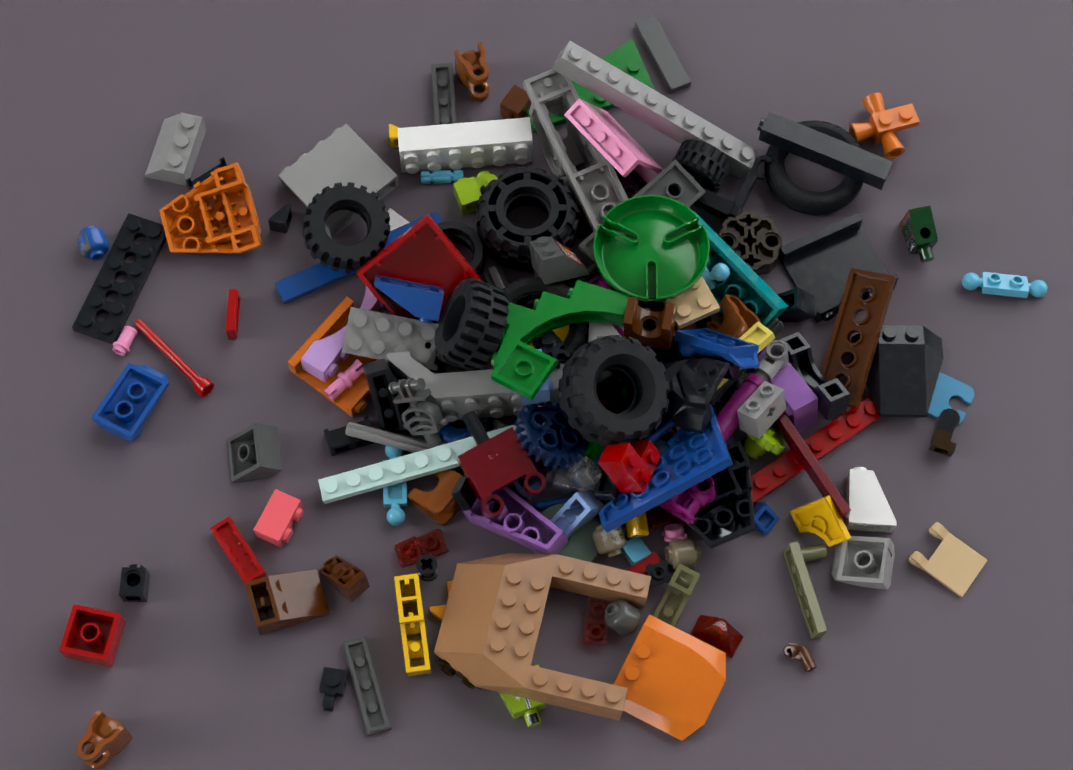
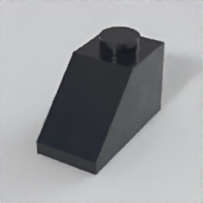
[777,287,815,323]

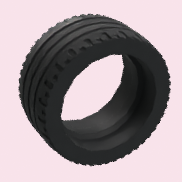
[437,221,485,277]

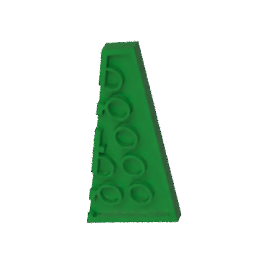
[526,39,655,133]

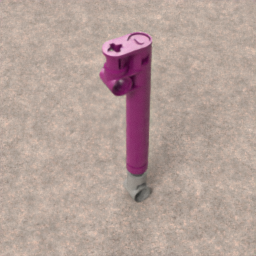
[659,340,789,524]

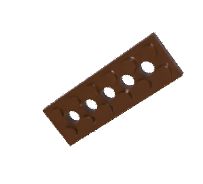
[821,268,896,409]

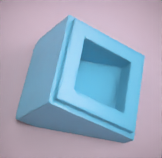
[620,537,651,566]

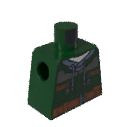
[900,205,938,263]

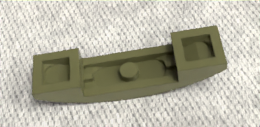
[653,563,701,627]

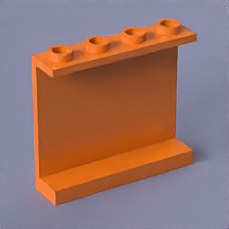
[288,296,388,418]

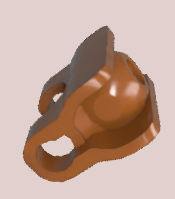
[454,42,490,101]
[702,294,761,339]
[407,469,463,526]
[76,710,132,770]

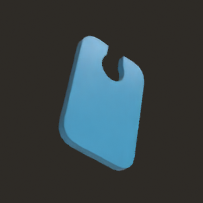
[928,372,975,425]

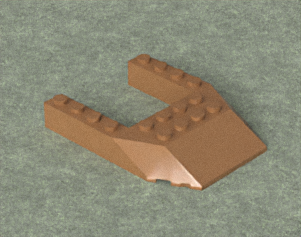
[434,553,651,721]

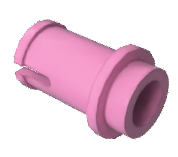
[112,326,138,356]

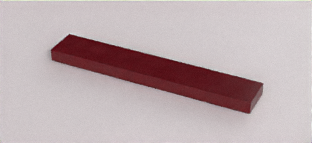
[773,412,851,522]

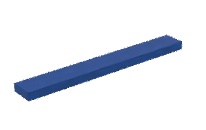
[275,211,442,305]

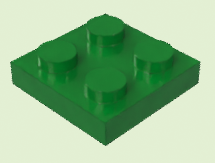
[491,339,557,400]

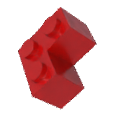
[598,440,661,493]

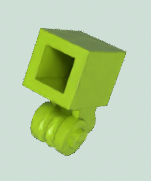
[453,171,498,215]

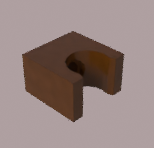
[623,297,675,351]

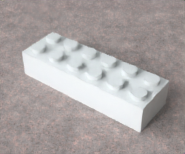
[397,117,532,174]

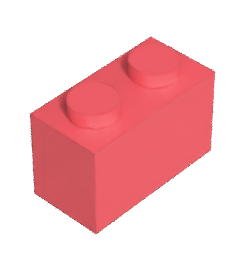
[253,489,304,548]

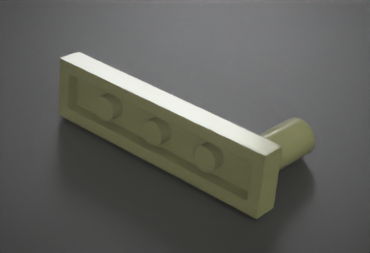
[783,541,827,640]

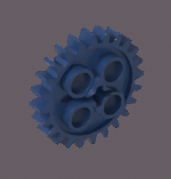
[514,401,589,469]

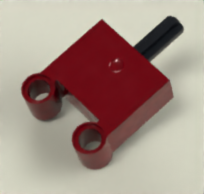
[457,411,546,519]

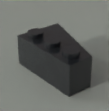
[362,358,415,433]

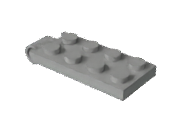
[342,307,440,371]

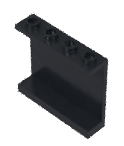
[778,212,899,323]

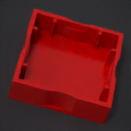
[356,213,484,324]

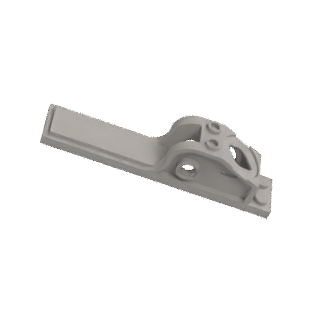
[522,69,628,232]

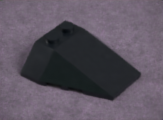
[850,325,944,417]

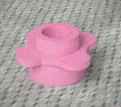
[662,523,687,543]

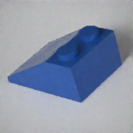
[374,275,444,323]

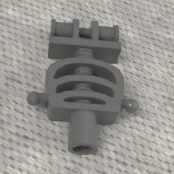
[389,378,448,448]

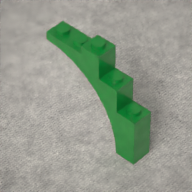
[491,280,630,370]

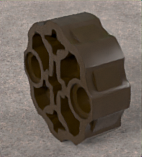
[718,211,783,276]

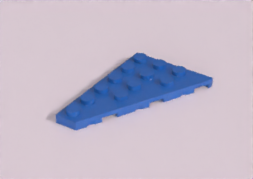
[599,403,733,533]

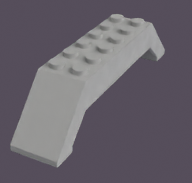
[387,336,612,422]

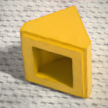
[625,512,649,538]

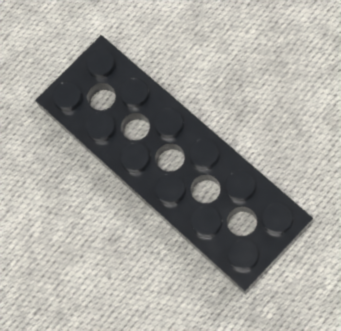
[72,213,166,344]

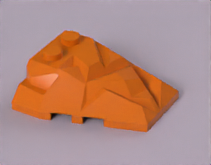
[159,162,261,254]

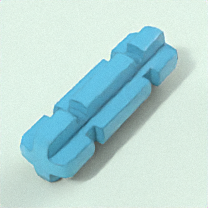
[421,170,464,184]

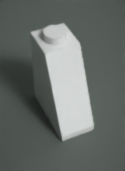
[845,467,897,533]

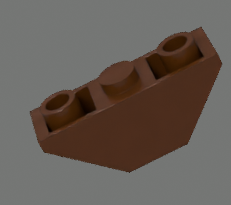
[319,555,370,602]

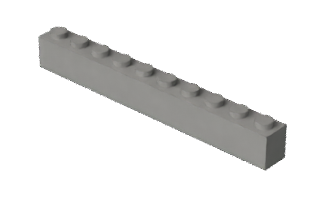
[552,40,759,178]

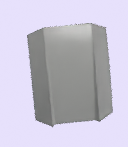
[831,536,895,590]

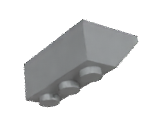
[145,112,206,186]

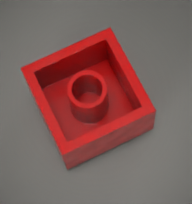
[59,604,126,668]

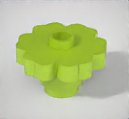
[743,427,786,459]

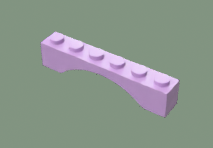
[301,286,385,382]

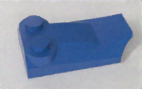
[674,328,760,369]
[91,362,169,441]

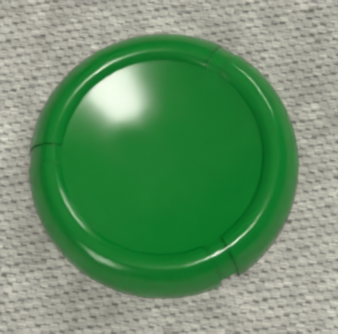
[593,195,710,302]

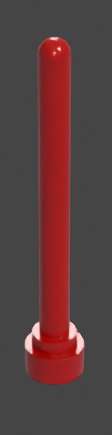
[134,319,214,397]

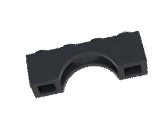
[779,332,850,420]

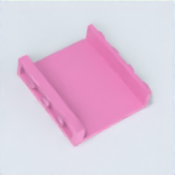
[564,98,663,183]

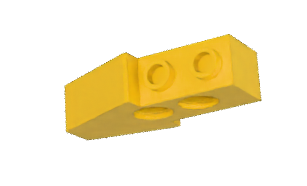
[394,573,431,677]

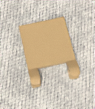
[908,522,987,598]

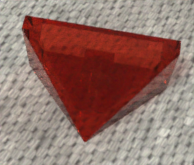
[690,614,743,658]

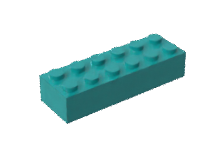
[694,211,789,327]

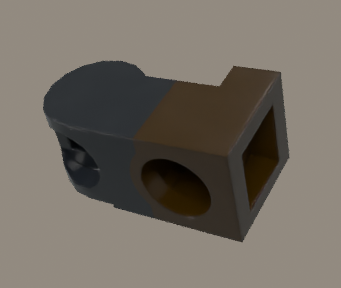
[929,408,960,457]

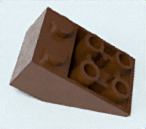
[245,569,330,635]

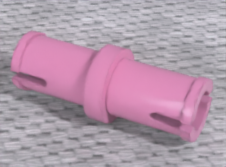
[324,359,364,401]

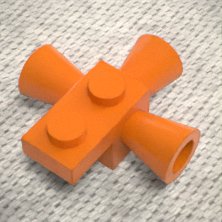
[849,92,920,159]

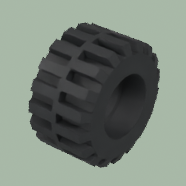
[672,139,731,193]

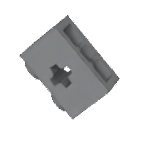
[737,381,787,438]

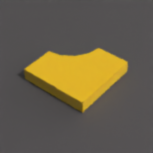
[790,495,851,547]

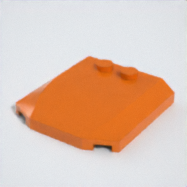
[613,614,726,741]

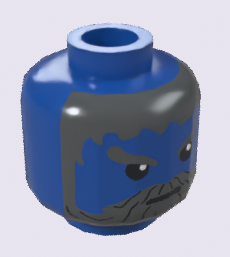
[77,226,109,260]

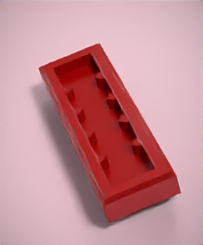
[209,516,267,584]

